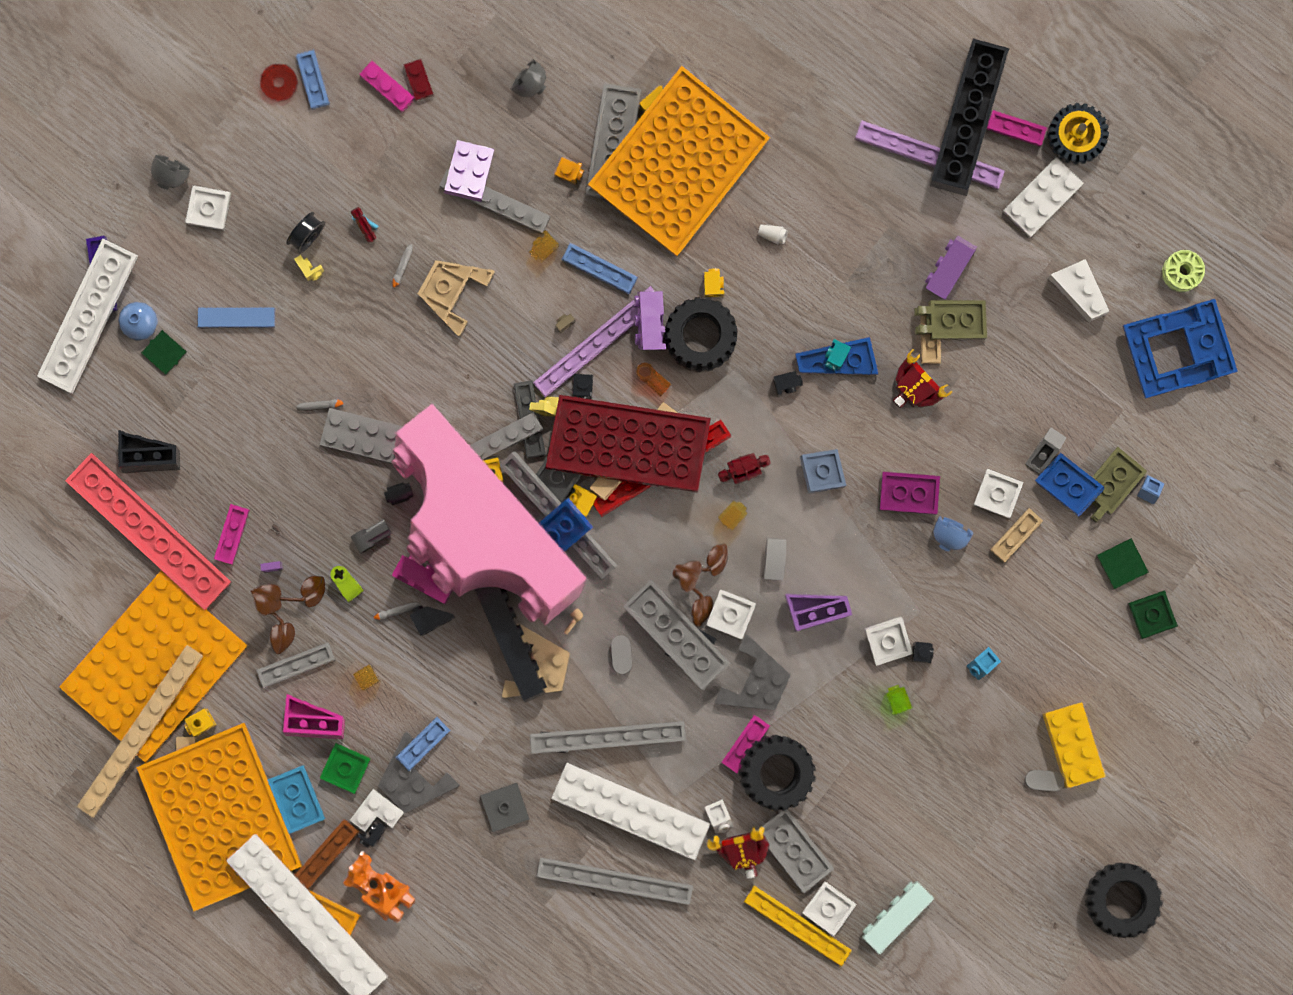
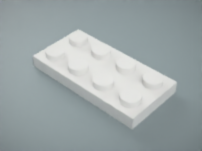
[1003,157,1084,238]

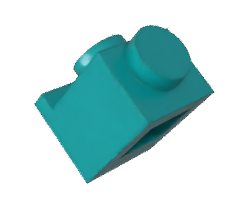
[825,339,851,371]

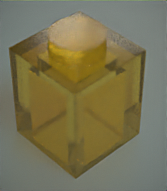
[718,500,748,532]
[353,664,381,691]

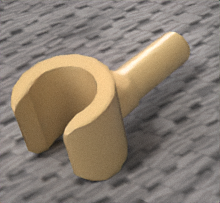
[564,609,583,634]

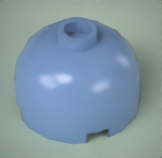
[118,302,158,341]
[934,516,973,552]

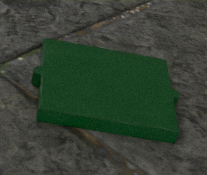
[141,330,187,375]

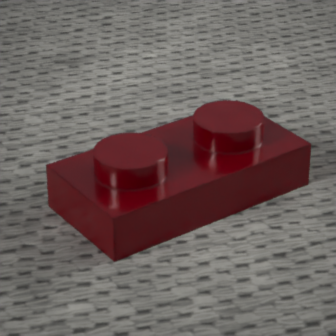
[404,59,434,101]

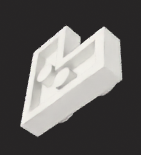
[350,789,404,832]

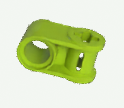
[330,566,364,603]

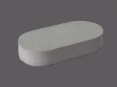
[611,635,632,674]
[1025,770,1064,791]

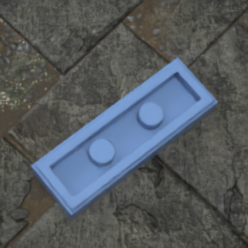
[296,50,330,110]
[395,717,450,771]

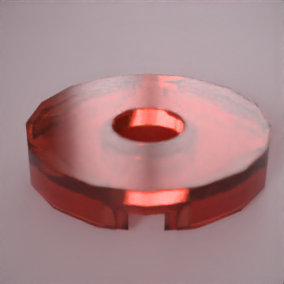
[260,64,298,102]

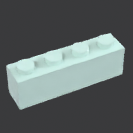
[862,881,934,954]

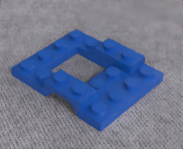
[1122,299,1238,399]

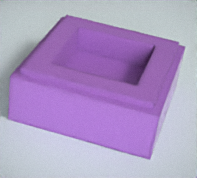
[260,561,283,573]

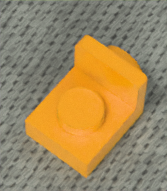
[554,157,585,184]

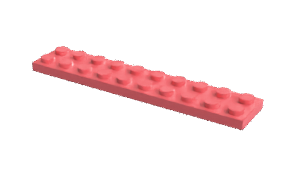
[65,453,232,610]

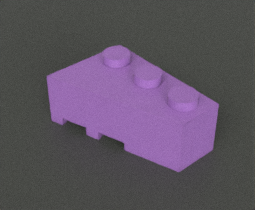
[925,236,977,300]
[634,291,666,350]
[785,594,852,632]

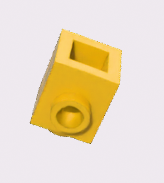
[184,708,217,737]

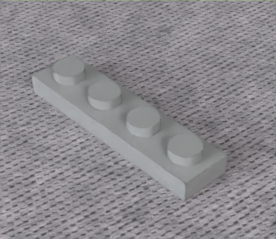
[469,412,544,461]

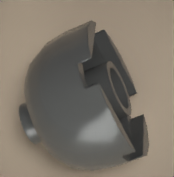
[510,59,546,98]
[151,155,190,190]

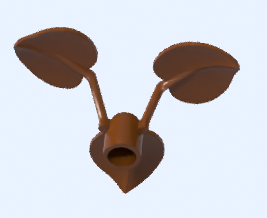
[673,543,728,628]
[251,575,325,655]

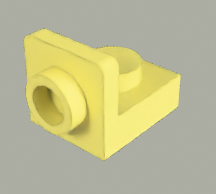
[294,255,324,281]
[529,397,559,416]

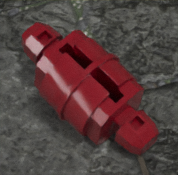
[718,453,771,484]

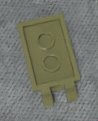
[914,300,987,340]
[1090,447,1147,522]

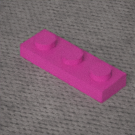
[359,61,415,112]
[987,110,1047,147]
[214,504,250,565]
[721,715,770,773]

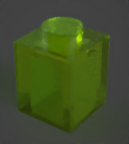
[885,685,912,715]

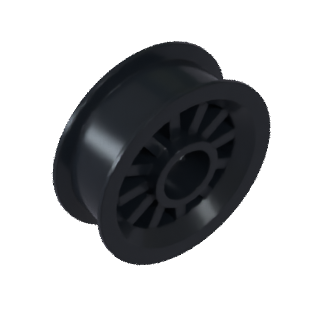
[286,212,326,254]

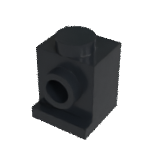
[773,371,803,397]
[912,642,934,663]

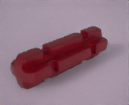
[351,207,377,243]

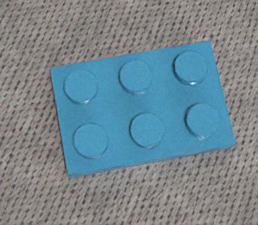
[268,765,326,834]

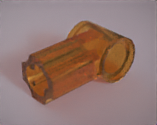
[636,362,672,397]

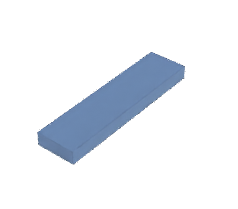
[561,243,638,295]
[198,308,275,328]

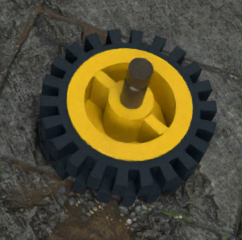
[1048,103,1109,164]

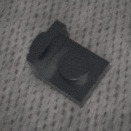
[573,374,593,399]
[357,822,387,848]

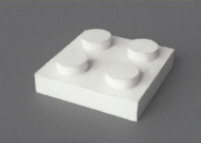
[185,186,231,230]
[974,469,1024,519]
[706,589,756,640]
[864,617,913,666]
[802,881,857,936]

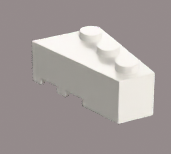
[1048,259,1109,322]

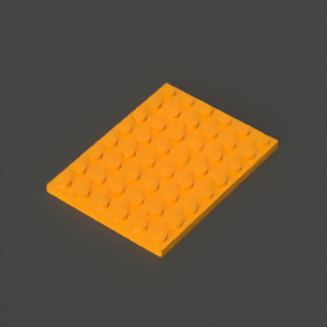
[588,66,770,257]
[59,570,248,763]
[136,723,302,911]

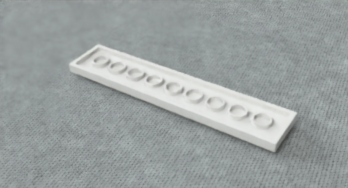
[227,834,388,995]

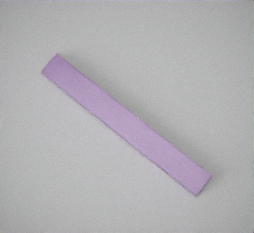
[855,121,1004,189]
[533,286,654,397]

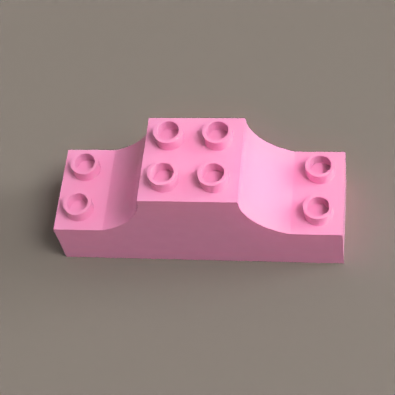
[392,404,587,625]

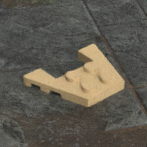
[418,260,495,337]
[502,623,570,698]

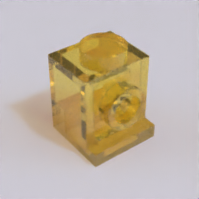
[529,230,559,262]

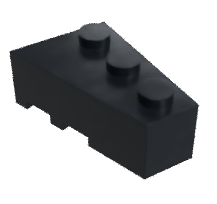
[118,430,180,473]

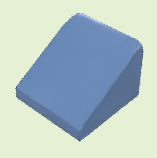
[1137,475,1164,504]

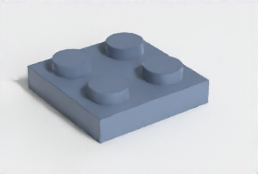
[800,449,846,493]

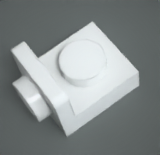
[705,799,733,834]

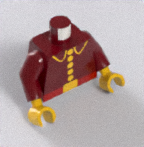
[893,349,952,408]
[707,827,770,878]

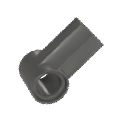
[351,519,392,554]

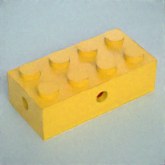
[1042,702,1106,788]

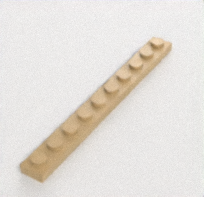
[77,645,203,817]

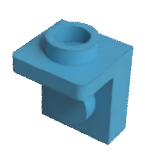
[967,647,1001,680]

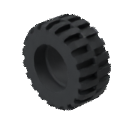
[665,297,738,372]
[739,735,816,811]
[1085,862,1163,938]

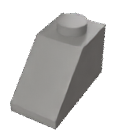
[1025,427,1066,474]

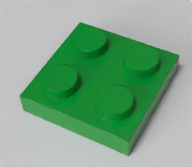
[320,743,371,794]

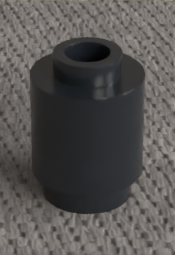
[384,482,414,506]

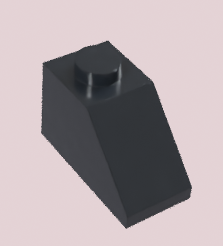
[410,605,456,636]

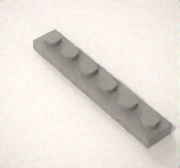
[439,169,550,234]

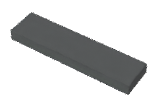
[514,380,546,459]

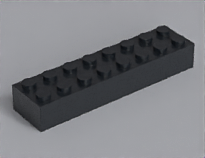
[930,38,1009,196]

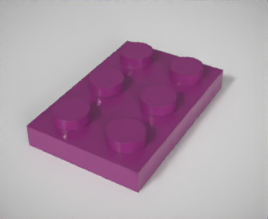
[880,472,940,515]

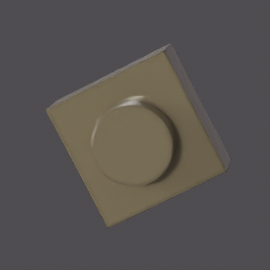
[555,313,575,334]

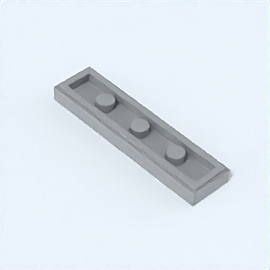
[256,642,336,688]

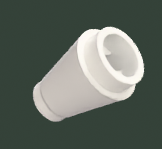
[758,224,788,245]

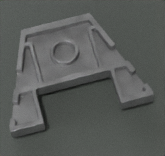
[715,634,791,710]
[378,732,459,813]

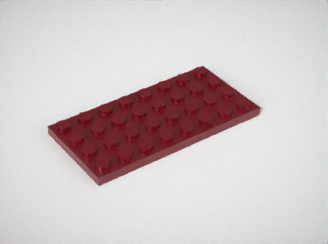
[546,395,711,493]

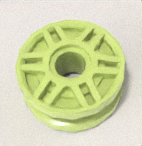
[1162,250,1205,292]

